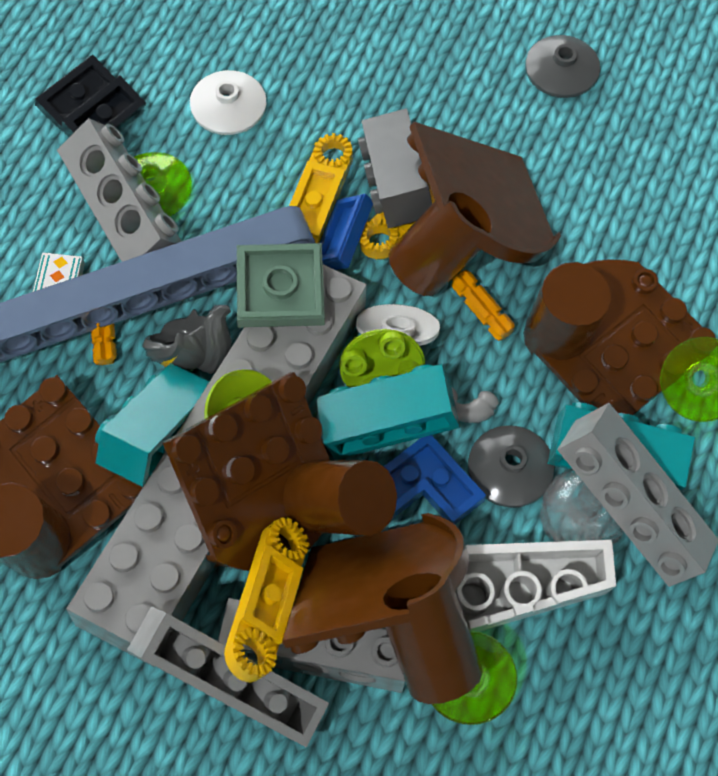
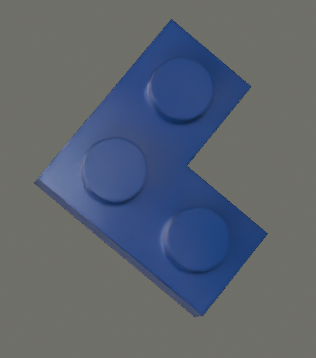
[383,435,486,525]

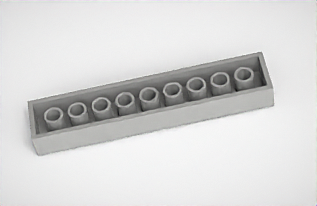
[66,265,367,667]

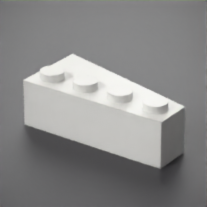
[455,540,616,634]

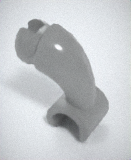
[452,388,499,423]

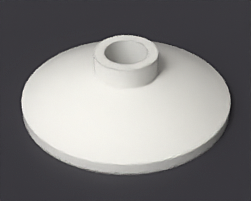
[190,70,266,135]
[356,304,440,346]

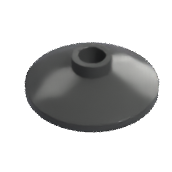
[525,35,600,98]
[468,426,554,508]

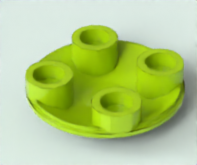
[340,329,425,388]

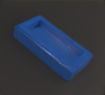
[319,193,373,270]

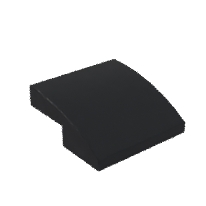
[35,55,146,137]

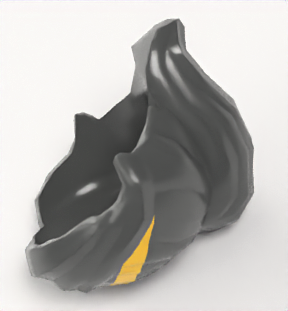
[142,305,232,374]

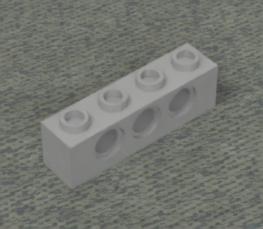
[57,118,182,262]
[557,403,718,587]
[218,598,405,693]
[127,606,329,748]

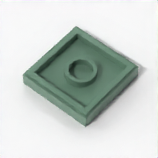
[236,243,325,328]

